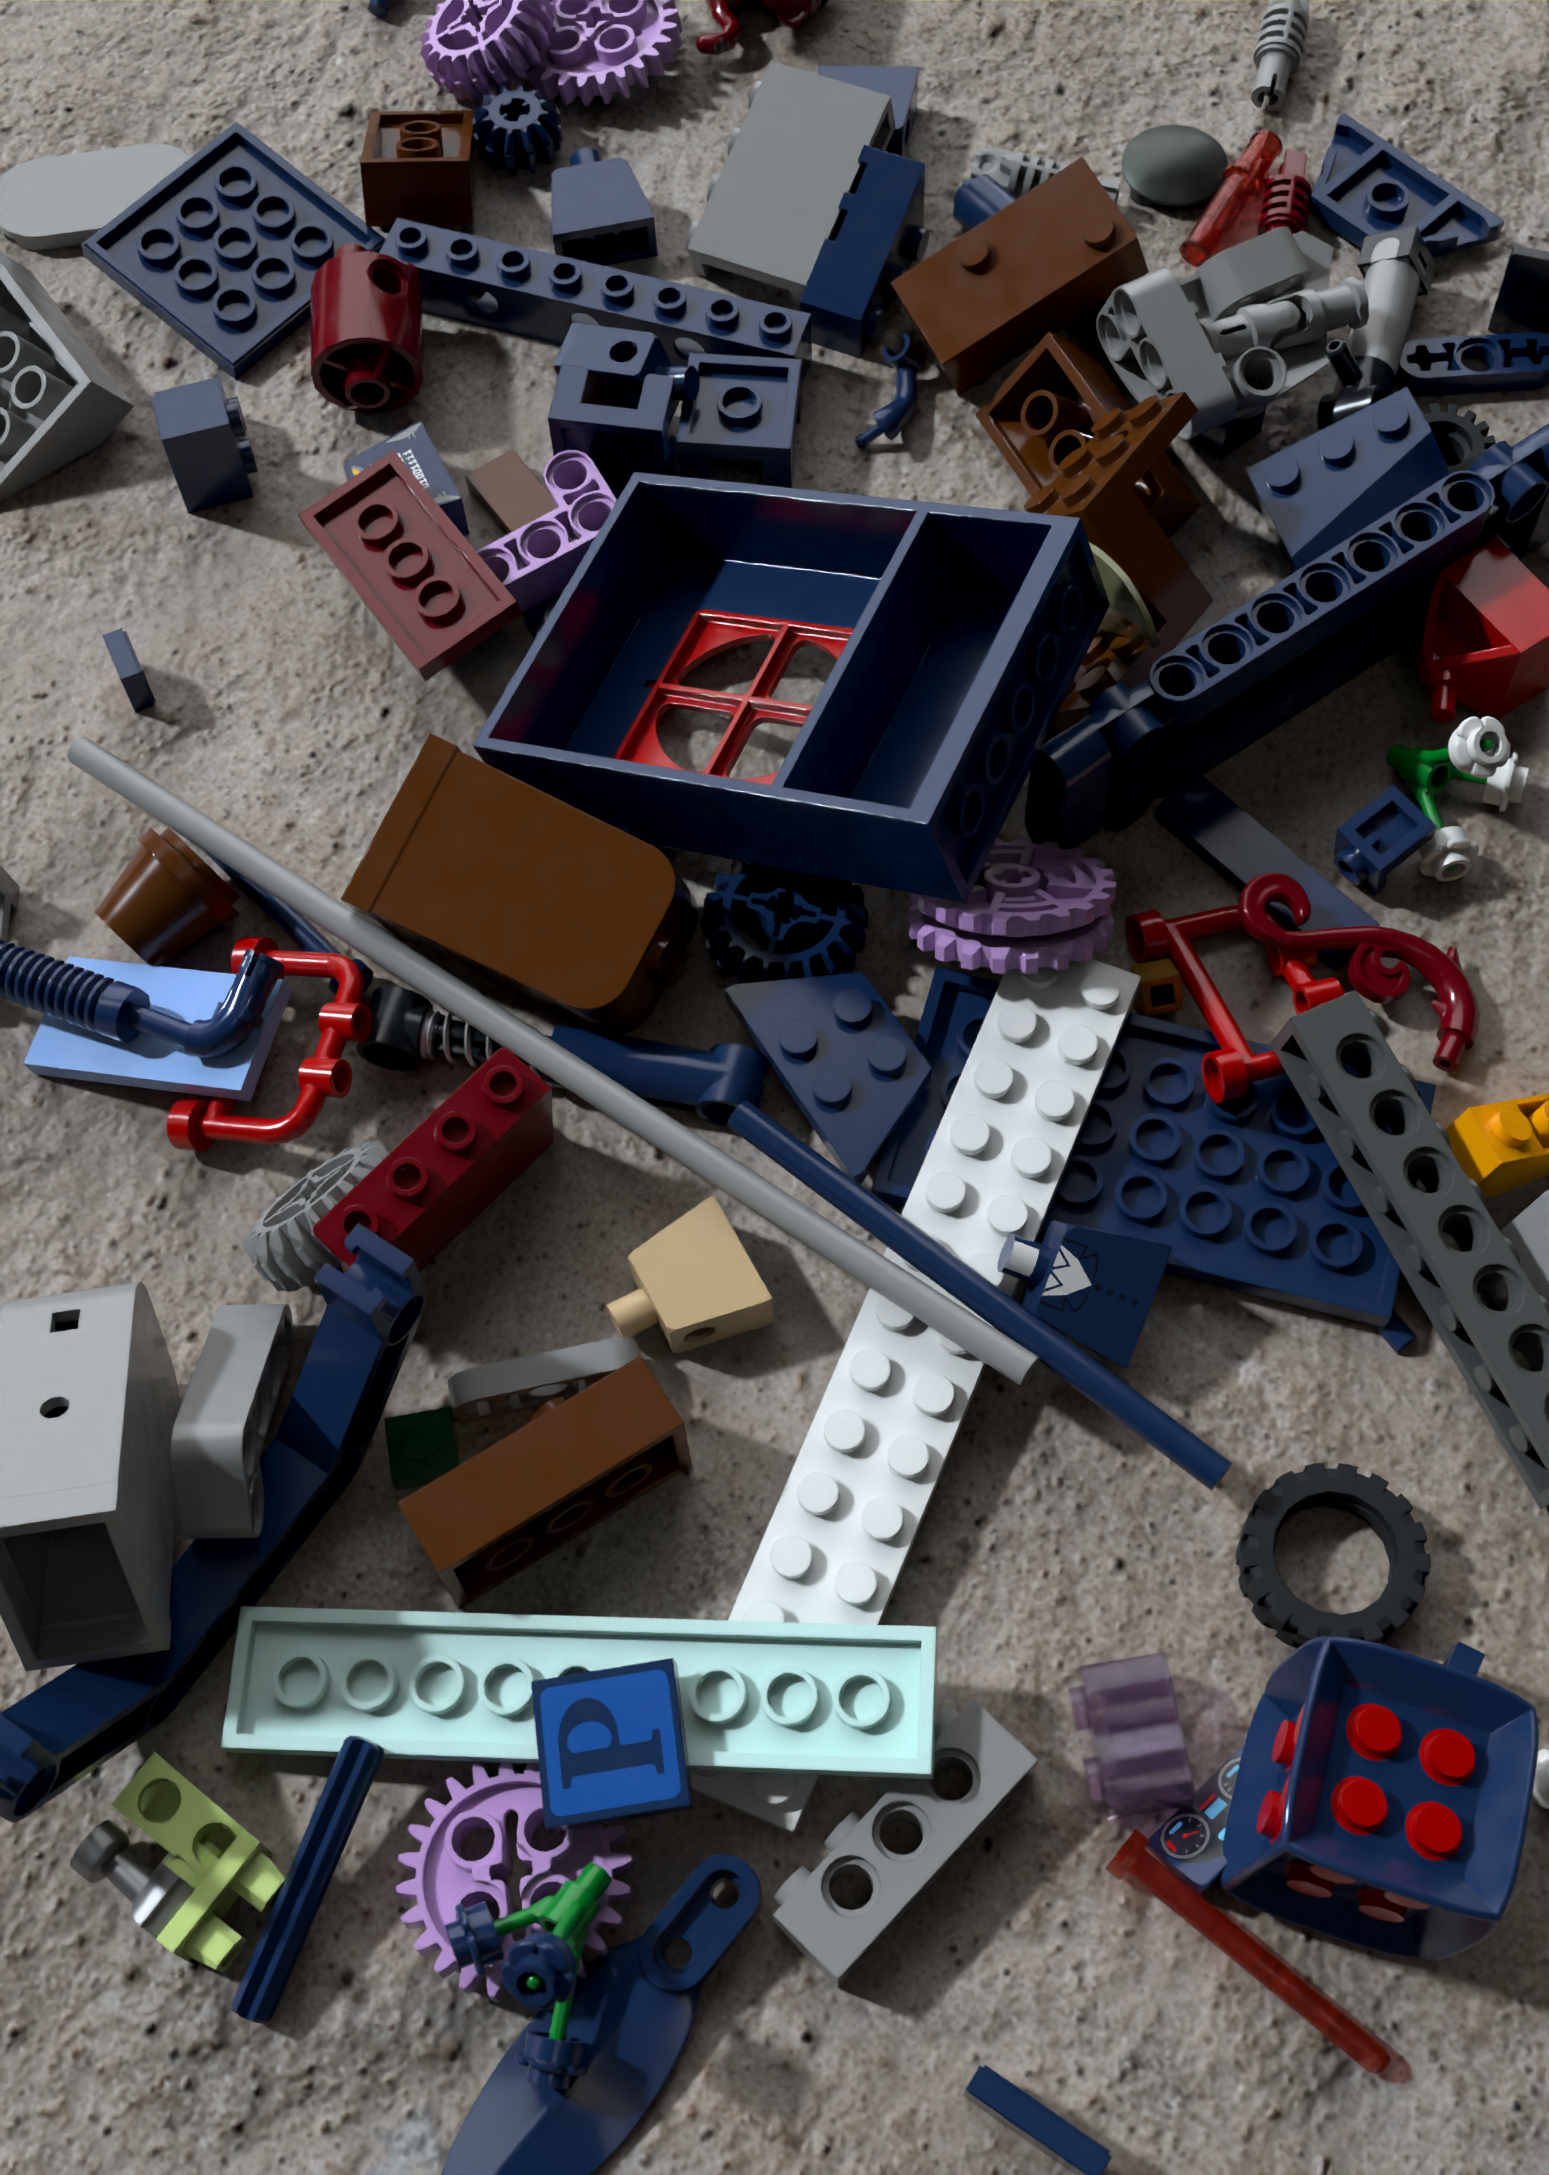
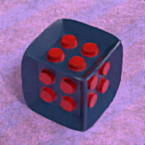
[1221,1636,1539,1960]

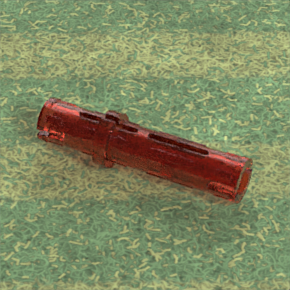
[1180,129,1283,268]

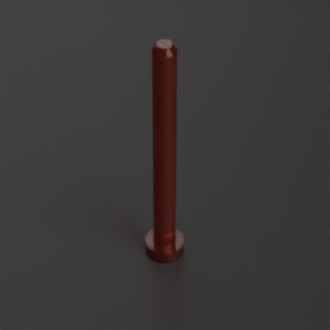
[1105,1829,1392,2075]

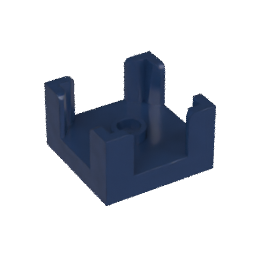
[677,353,803,488]
[548,364,679,499]

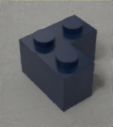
[151,376,258,514]

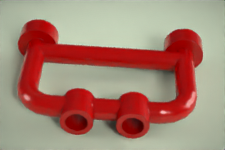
[1125,905,1344,1103]
[167,936,372,1151]

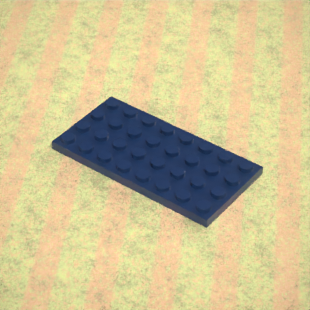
[871,967,1436,1327]

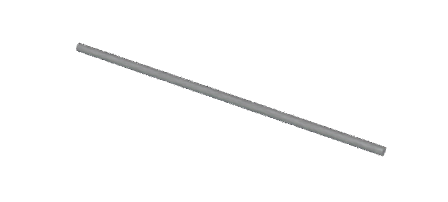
[67,736,1040,1386]

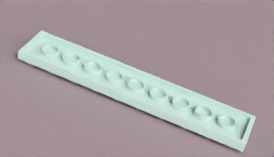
[221,1606,938,1779]

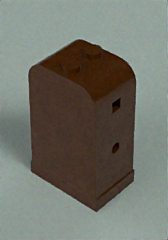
[340,733,698,1035]

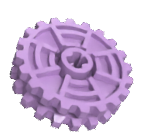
[908,838,1116,974]

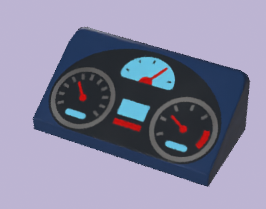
[1145,1745,1244,1898]

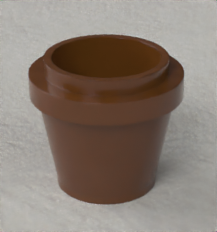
[94,827,240,966]

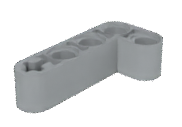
[171,1304,293,1539]

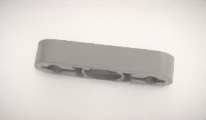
[447,1337,641,1420]

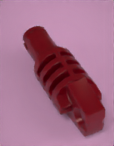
[1257,149,1313,236]

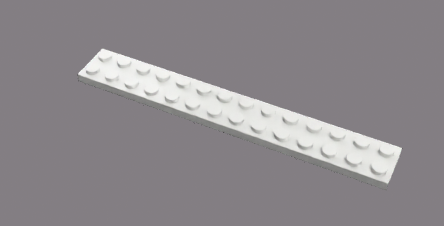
[690,959,1141,1835]

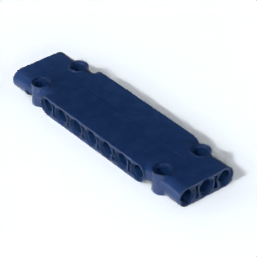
[1024,423,1549,850]

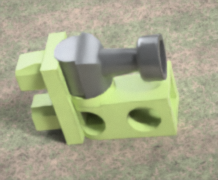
[70,1752,285,1973]

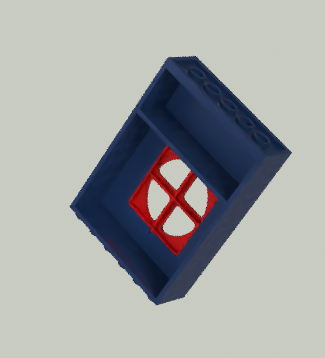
[473,472,1110,903]

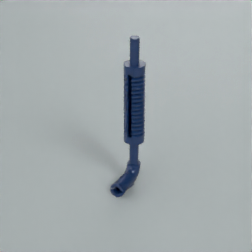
[0,939,285,1058]

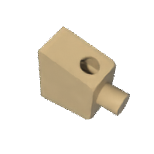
[606,1195,774,1353]

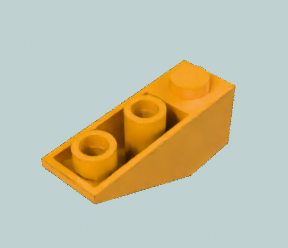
[1445,1093,1549,1199]

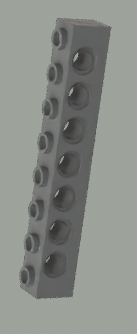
[1270,990,1549,1509]

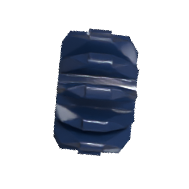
[473,83,563,176]

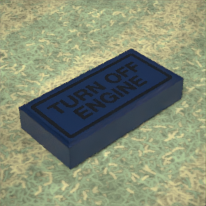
[963,2065,1111,2175]

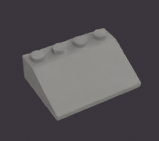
[0,252,134,502]

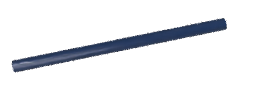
[727,1100,1232,1491]

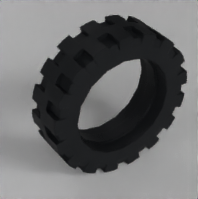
[1236,1463,1431,1647]

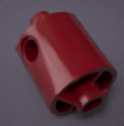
[311,244,424,413]

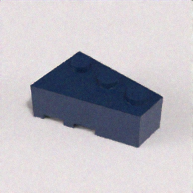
[799,145,929,359]

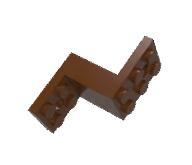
[1024,391,1214,734]

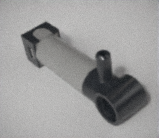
[1317,226,1436,431]

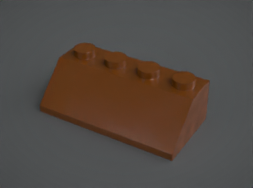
[975,332,1202,539]

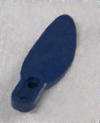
[441,1854,762,2175]

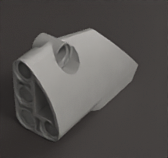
[1096,226,1334,440]

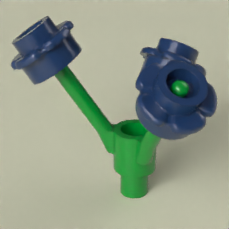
[445,1863,612,2089]

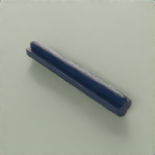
[232,1736,384,2024]

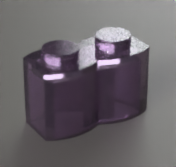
[1068,1652,1195,1820]

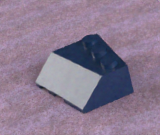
[1245,387,1450,573]

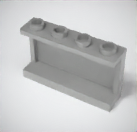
[686,61,896,308]

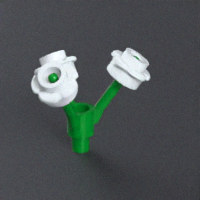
[1386,716,1529,882]

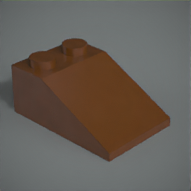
[360,110,476,233]

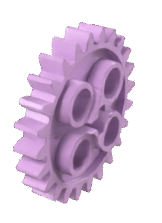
[525,0,683,106]
[396,1761,635,2002]

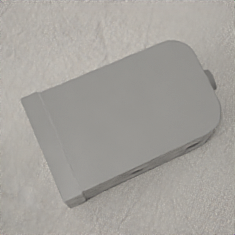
[0,1282,180,1671]

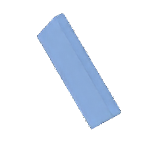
[23,956,292,1101]

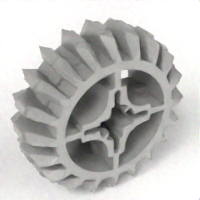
[243,1141,391,1292]

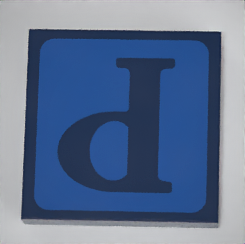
[531,1658,694,1832]

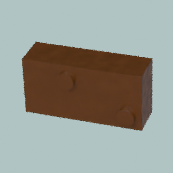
[890,157,1149,395]
[397,1356,692,1610]

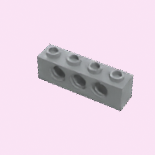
[773,1699,1038,1989]

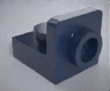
[1334,785,1436,895]

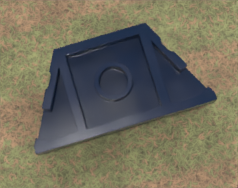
[1309,113,1504,258]
[725,972,932,1184]

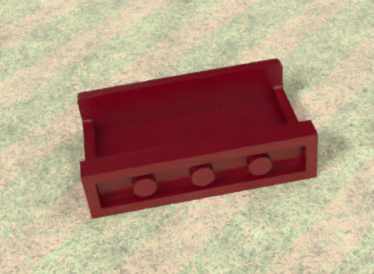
[313,1047,554,1274]

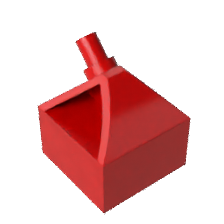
[1413,537,1549,723]

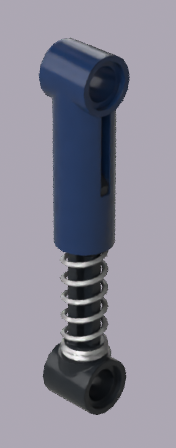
[356,986,770,1128]

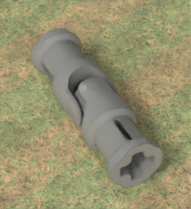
[1198,276,1369,361]

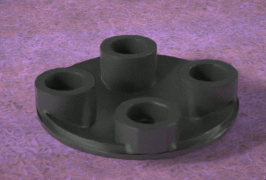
[1121,125,1228,209]

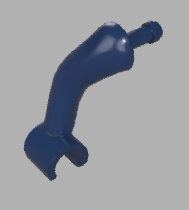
[855,333,927,449]

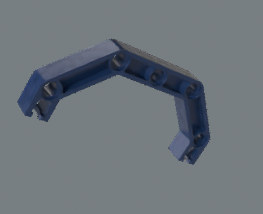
[0,1223,428,1823]

